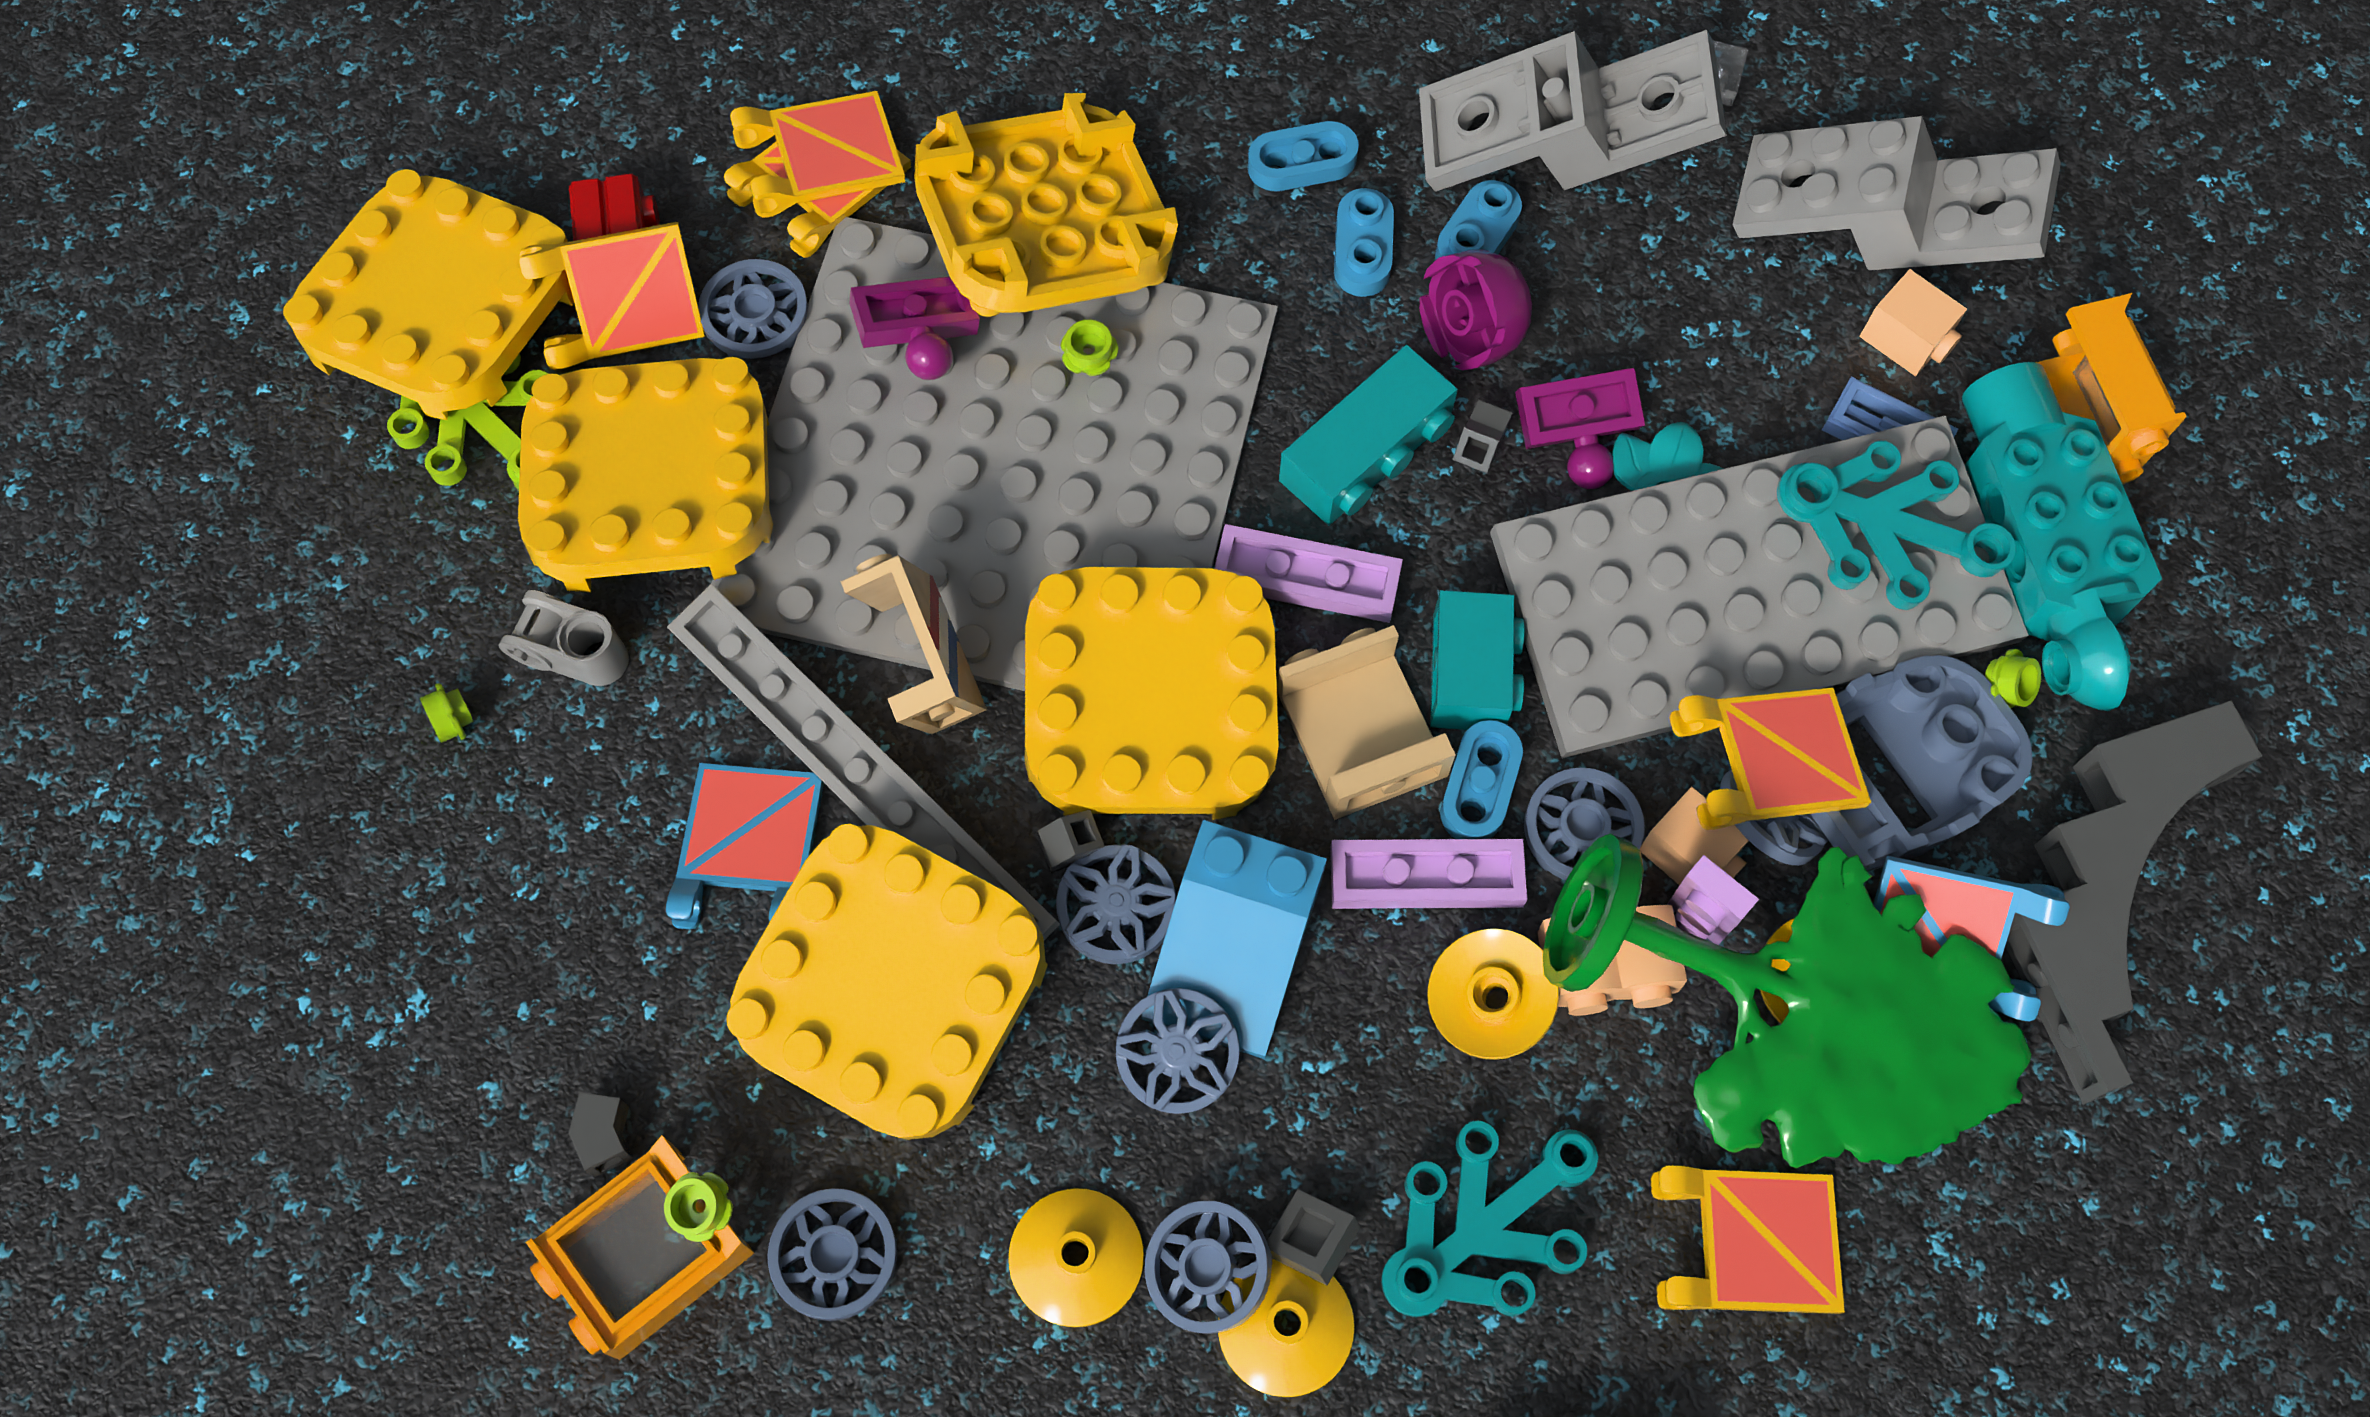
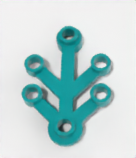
[1777,441,2016,610]
[1381,1121,1598,1317]

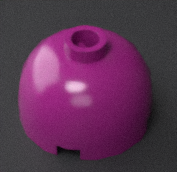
[1419,249,1532,370]

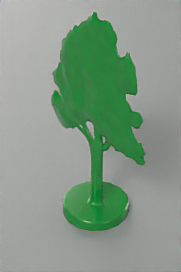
[1542,833,2032,1168]

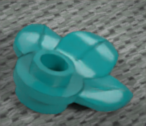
[1612,422,1723,491]

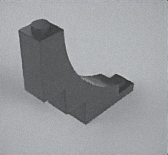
[2005,700,2262,1105]

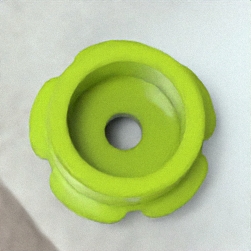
[1061,320,1118,376]
[1985,649,2041,708]
[419,683,474,743]
[664,1172,733,1242]

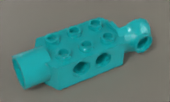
[1962,362,2162,711]

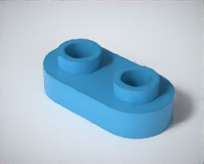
[1248,121,1359,191]
[1435,180,1522,259]
[1334,188,1394,297]
[1440,720,1523,839]

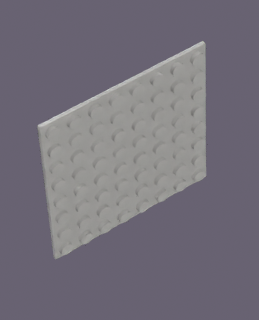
[711,217,1278,691]

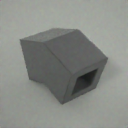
[1452,399,1512,473]
[1037,810,1105,872]
[569,1092,633,1178]

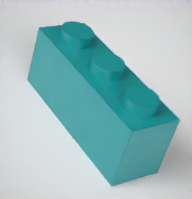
[1279,344,1458,526]

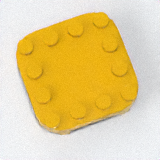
[914,93,1178,317]
[283,169,574,420]
[518,357,773,592]
[1024,567,1279,820]
[726,824,1048,1140]

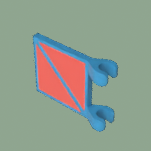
[666,763,824,929]
[1873,856,2070,1022]

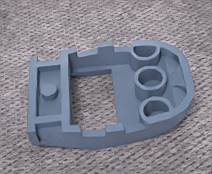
[1810,655,2032,872]

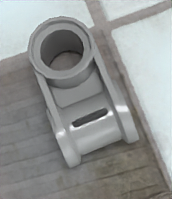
[499,590,629,686]

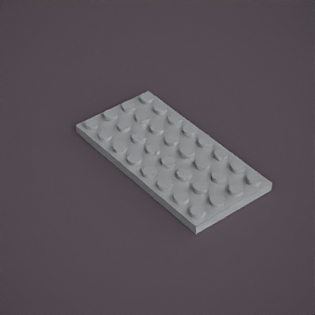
[1490,416,2029,758]

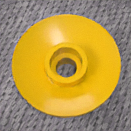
[1428,929,1559,1060]
[1008,1188,1144,1327]
[1218,1259,1354,1397]

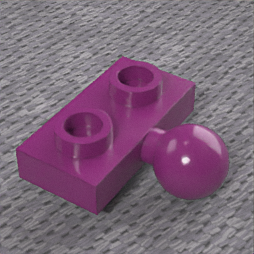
[849,277,980,380]
[1515,368,1645,489]

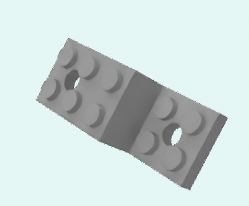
[1419,30,1727,192]
[1732,116,2061,270]

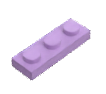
[1214,524,1403,623]
[1330,839,1527,909]
[1667,855,1759,945]

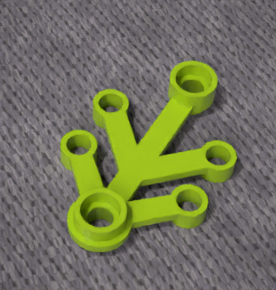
[387,353,548,491]

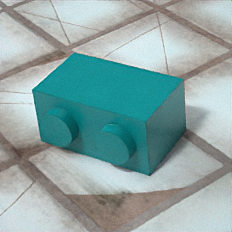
[1430,590,1524,730]

